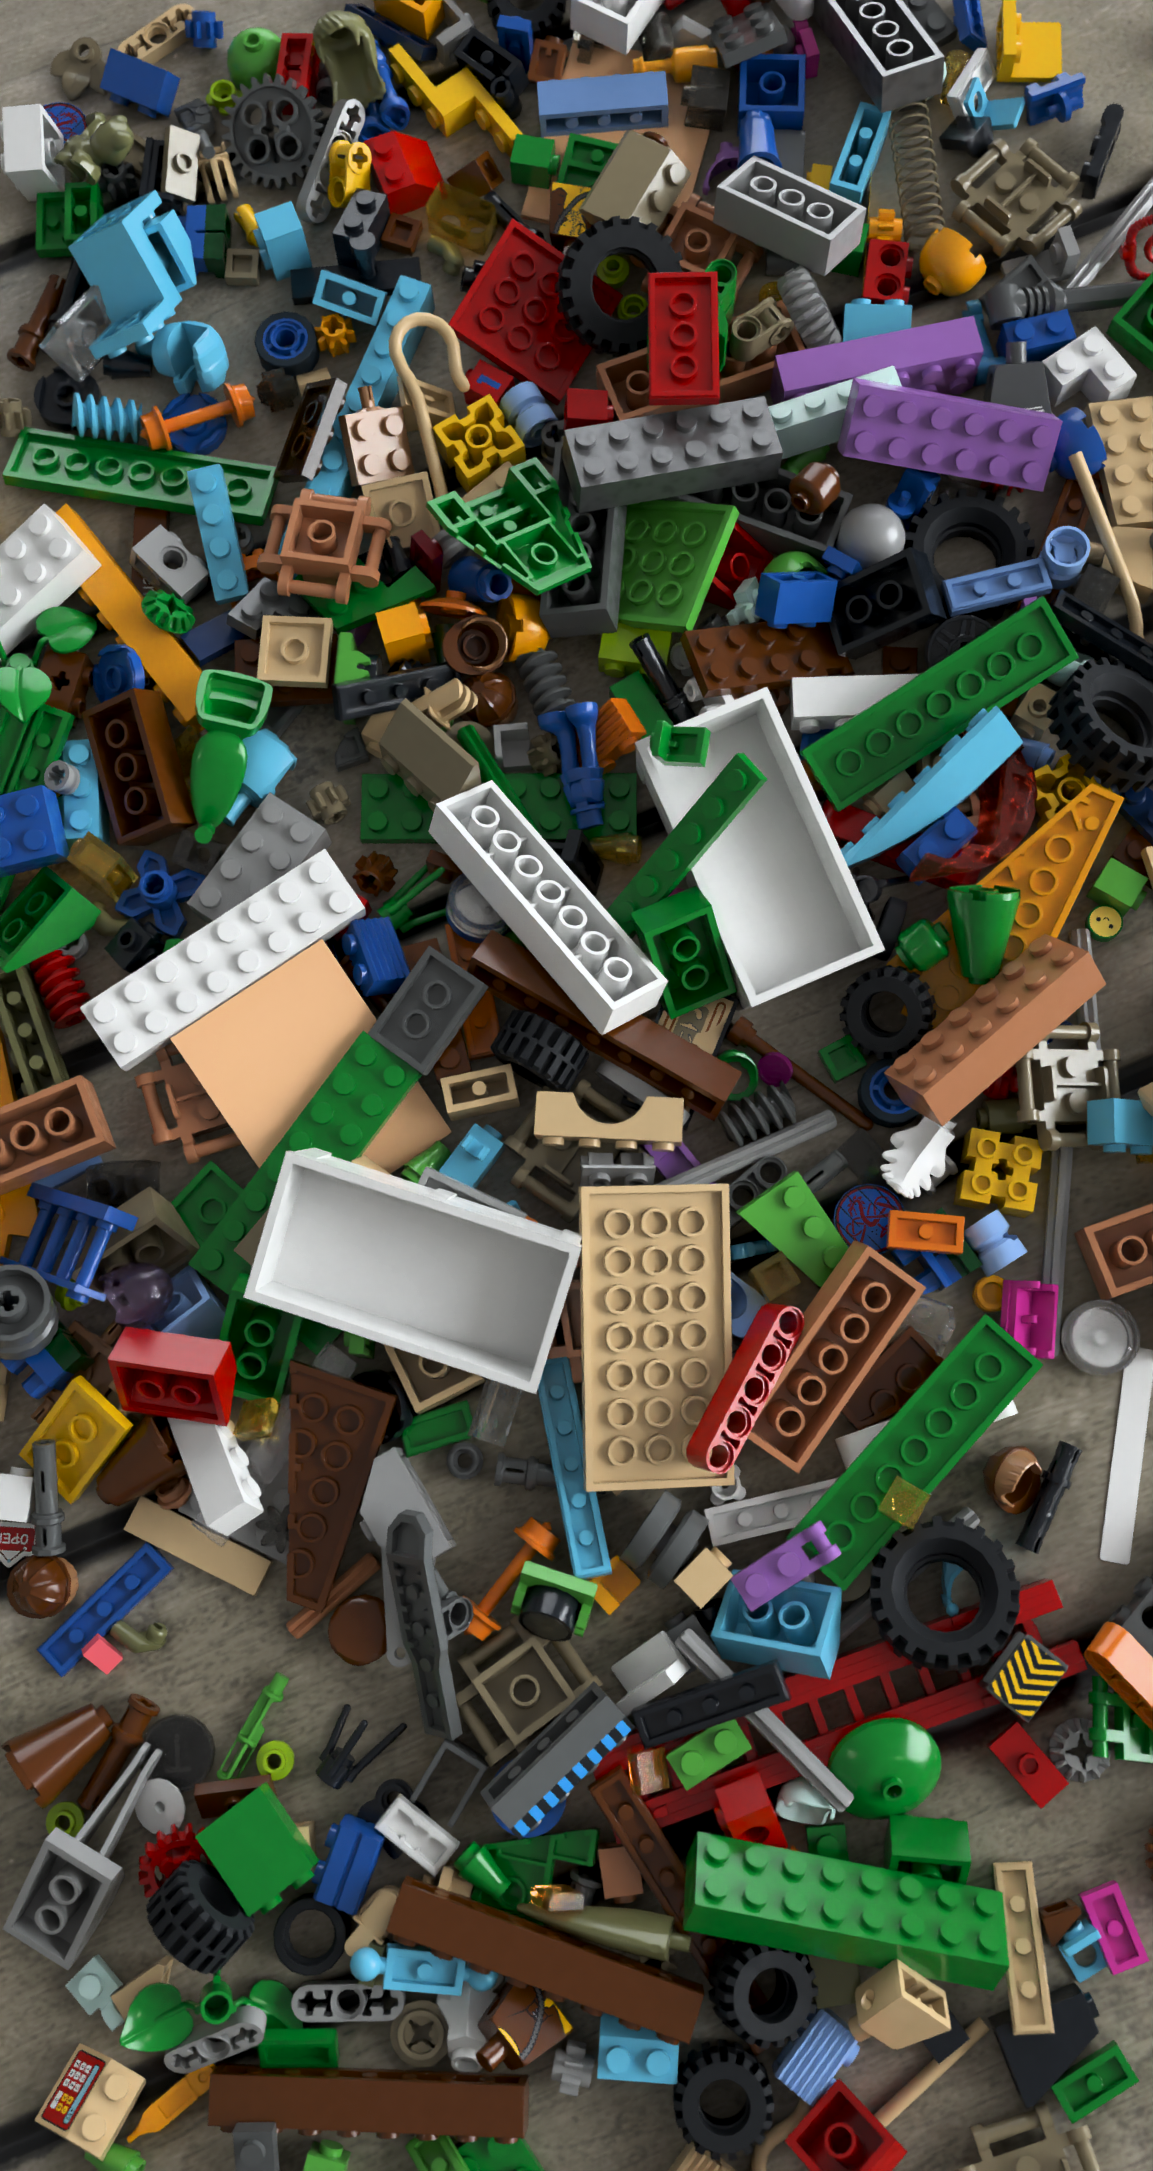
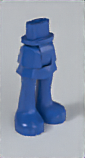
[358,39,410,143]
[537,702,605,830]

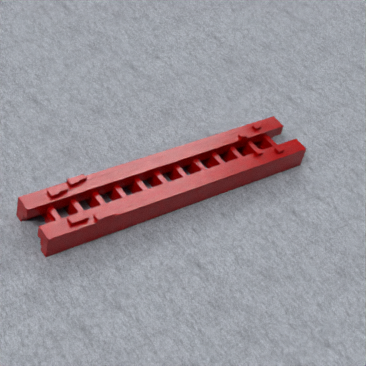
[593,1578,1088,1844]

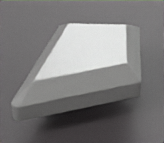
[650,15,712,57]

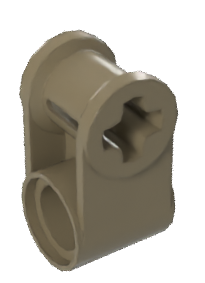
[729,297,795,362]

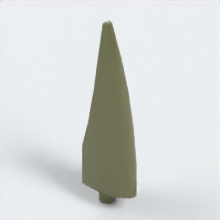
[517,1904,692,1962]

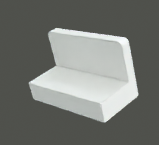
[611,1631,691,1717]

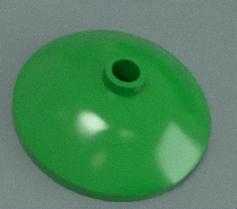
[827,1718,941,1820]

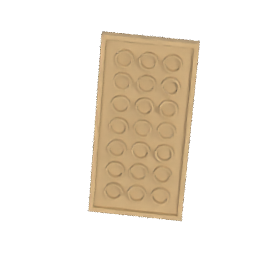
[579,1183,735,1492]

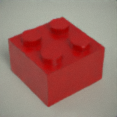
[784,2078,907,2171]

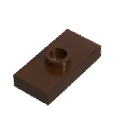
[194,1774,278,1819]

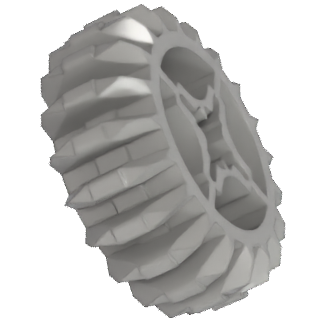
[777,265,843,349]

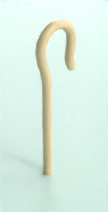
[389,312,470,529]
[1068,451,1144,639]
[750,2016,990,2171]

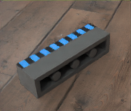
[480,1681,635,1840]

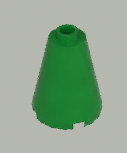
[947,885,1021,985]

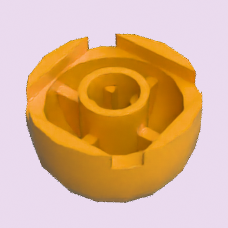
[919,227,987,297]
[496,593,552,663]

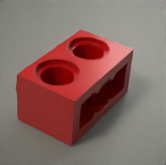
[276,33,321,115]
[861,238,914,305]

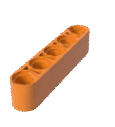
[1084,1622,1153,1731]

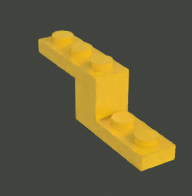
[388,43,523,158]

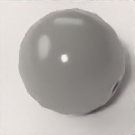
[835,504,906,569]

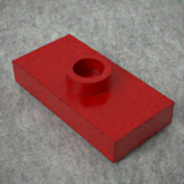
[987,1720,1069,1809]

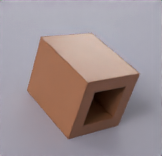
[598,1841,643,1904]

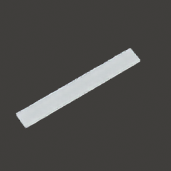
[1100,1347,1153,1565]

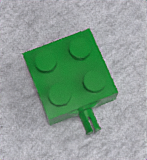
[36,182,105,258]

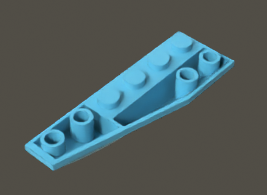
[841,706,1023,868]

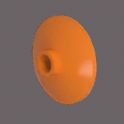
[420,590,488,619]

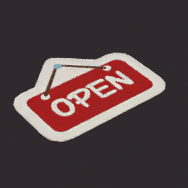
[0,1522,35,1568]

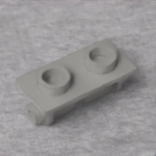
[580,1152,656,1186]

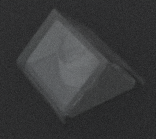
[39,285,110,382]

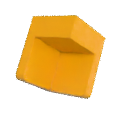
[589,1554,641,1615]

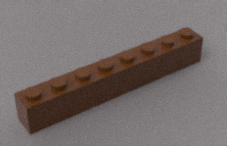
[467,930,742,1121]
[386,1875,704,2045]
[208,2063,529,2144]

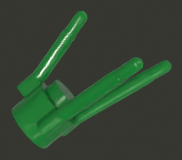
[377,864,446,934]

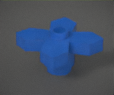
[115,850,206,939]

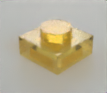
[233,1397,281,1441]
[878,1476,931,1531]

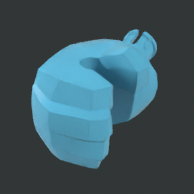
[135,321,229,394]
[222,729,297,827]

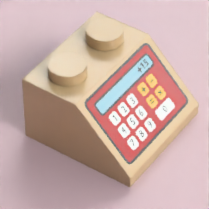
[34,2043,146,2162]

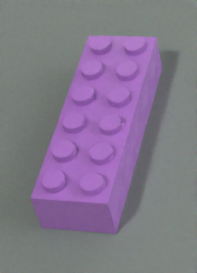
[770,316,984,405]
[837,377,1063,492]

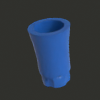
[736,109,782,170]
[448,556,513,604]

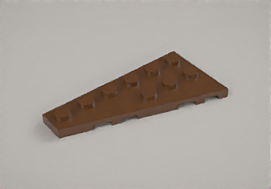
[286,1359,398,1613]

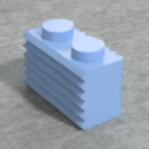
[772,2007,860,2107]

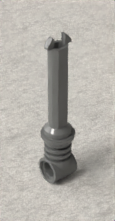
[985,280,1145,331]

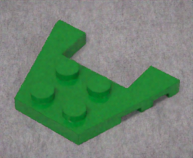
[294,558,436,635]
[471,1827,601,1926]

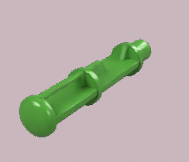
[216,1672,289,1780]

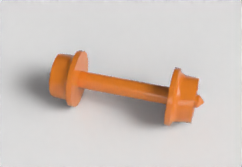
[139,382,255,451]
[462,1516,561,1641]

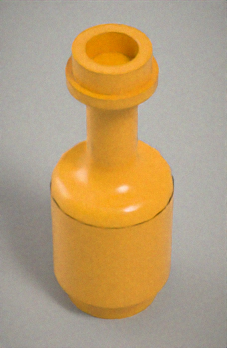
[633,44,718,83]

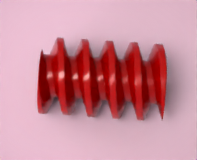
[29,950,91,1029]

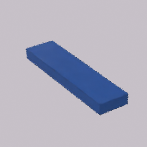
[36,1542,174,1677]

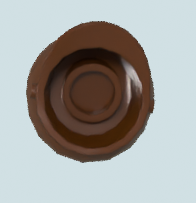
[328,1594,387,1666]

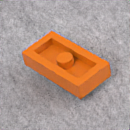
[886,1210,965,1255]

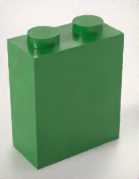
[195,1782,319,1917]

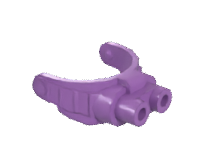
[702,142,739,195]

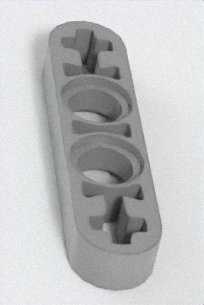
[296,99,365,223]

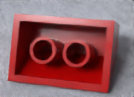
[107,1327,237,1426]

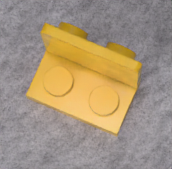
[996,0,1062,82]

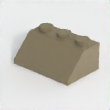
[578,129,691,257]
[379,698,482,813]
[62,1186,200,1309]

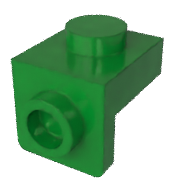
[650,720,711,767]

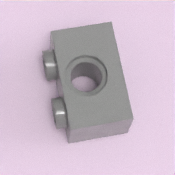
[129,524,209,605]

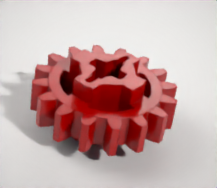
[138,1823,216,1898]

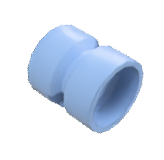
[499,381,558,448]
[1038,526,1091,589]
[964,1209,1028,1278]

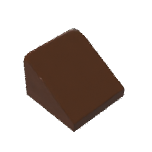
[1038,1898,1082,1948]

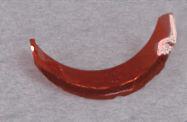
[910,730,1037,882]

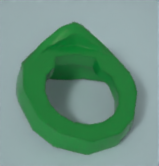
[718,1049,758,1101]

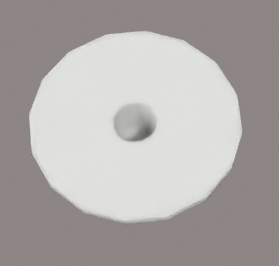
[135,1778,186,1835]

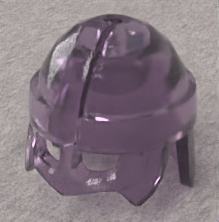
[98,1262,174,1329]

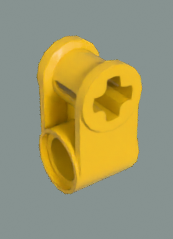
[328,140,372,208]

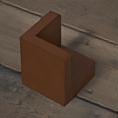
[446,150,505,208]

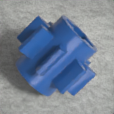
[185,10,224,48]

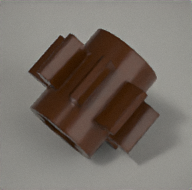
[352,851,398,897]

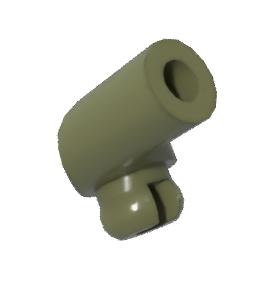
[427,234,464,277]
[91,901,130,937]
[110,1620,168,1653]

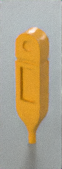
[126,2063,217,2143]

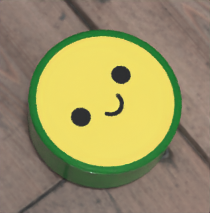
[1085,905,1123,942]

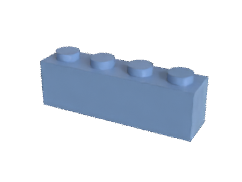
[537,71,668,137]

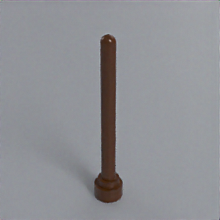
[726,1016,874,1131]

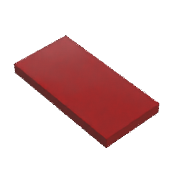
[648,271,720,406]

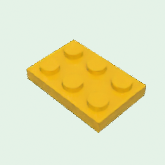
[18,1375,134,1504]

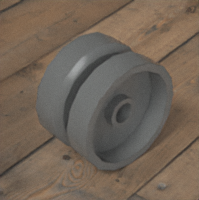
[0,1265,59,1360]
[619,1490,710,1590]

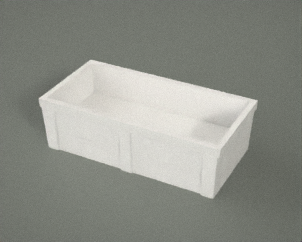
[635,687,885,1010]
[243,1148,582,1394]

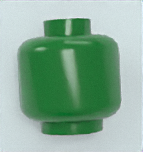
[895,918,952,972]

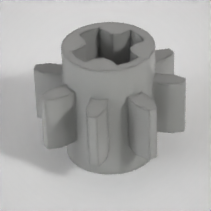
[550,2039,595,2097]

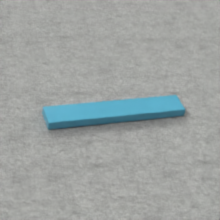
[537,1357,612,1580]

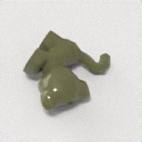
[54,112,134,185]

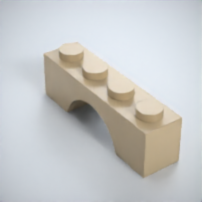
[534,1091,684,1152]

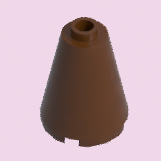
[96,1414,187,1506]
[1,1703,114,1809]

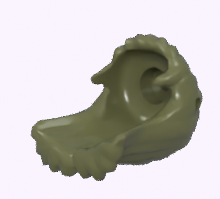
[313,10,386,112]

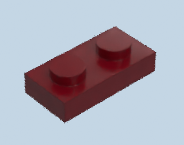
[410,529,444,598]

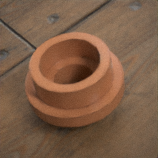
[155,1477,192,1510]

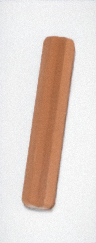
[286,1553,381,1639]

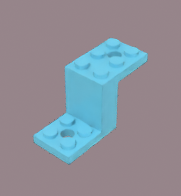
[68,190,182,360]

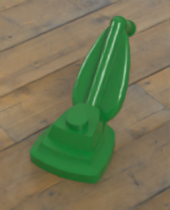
[190,669,273,844]

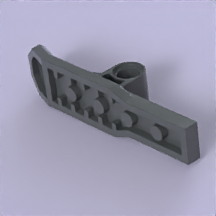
[386,1510,473,1741]

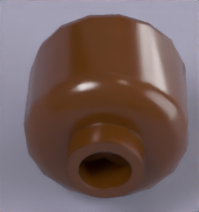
[789,462,840,515]

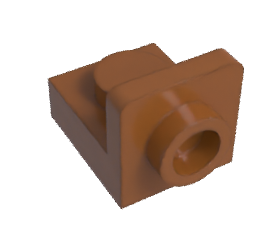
[527,36,570,84]

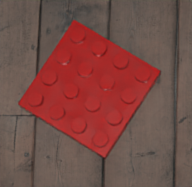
[448,218,623,406]

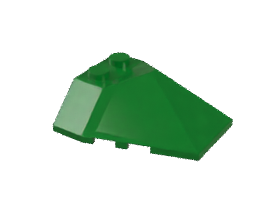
[426,457,592,596]

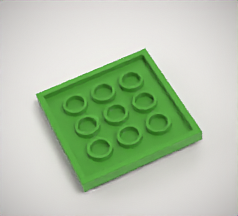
[618,500,739,633]

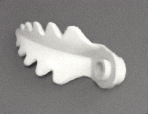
[880,1115,957,1199]
[436,1961,504,2073]

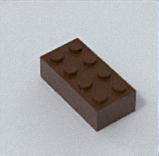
[81,688,197,846]

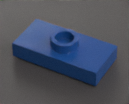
[952,0,988,52]

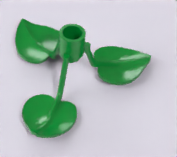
[0,606,97,724]
[120,1970,303,2052]

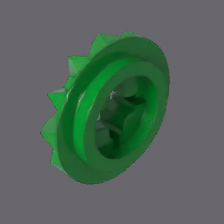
[141,589,196,634]

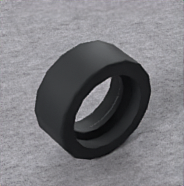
[273,1893,350,1976]

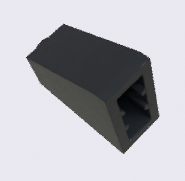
[988,1983,1099,2109]

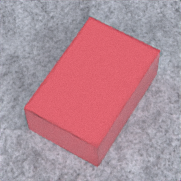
[81,1633,123,1675]

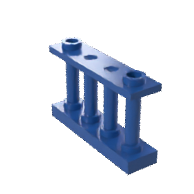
[0,1182,138,1304]

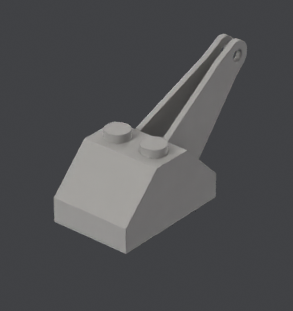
[359,1447,457,1667]
[3,1742,163,1970]

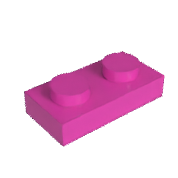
[1078,1880,1149,1976]

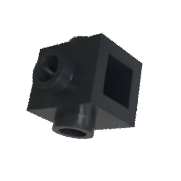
[104,917,165,974]

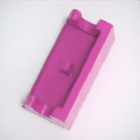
[1000,1280,1059,1359]

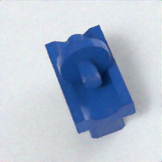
[1024,72,1086,127]
[885,468,941,530]

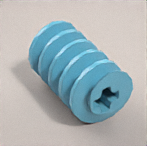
[72,392,142,444]

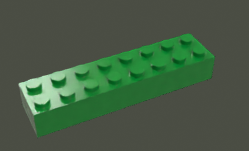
[683,1831,1010,1991]

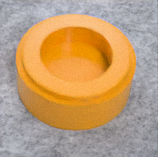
[972,1275,1004,1313]

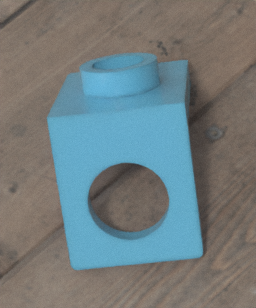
[964,77,1026,131]
[1056,1918,1107,1983]

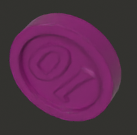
[757,1052,793,1087]

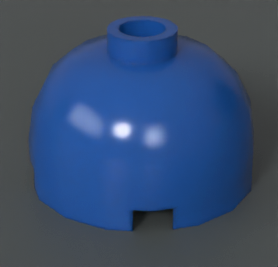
[1049,407,1107,480]

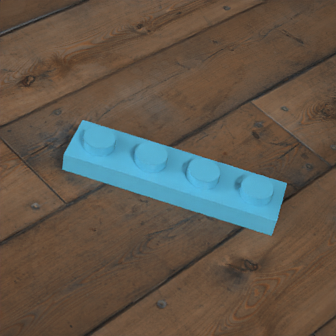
[187,463,250,605]

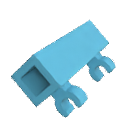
[439,1123,505,1189]

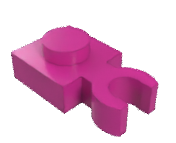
[791,19,820,79]

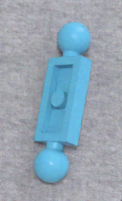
[350,1943,498,1996]

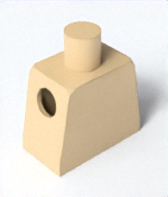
[1086,526,1153,604]
[848,1959,951,2049]

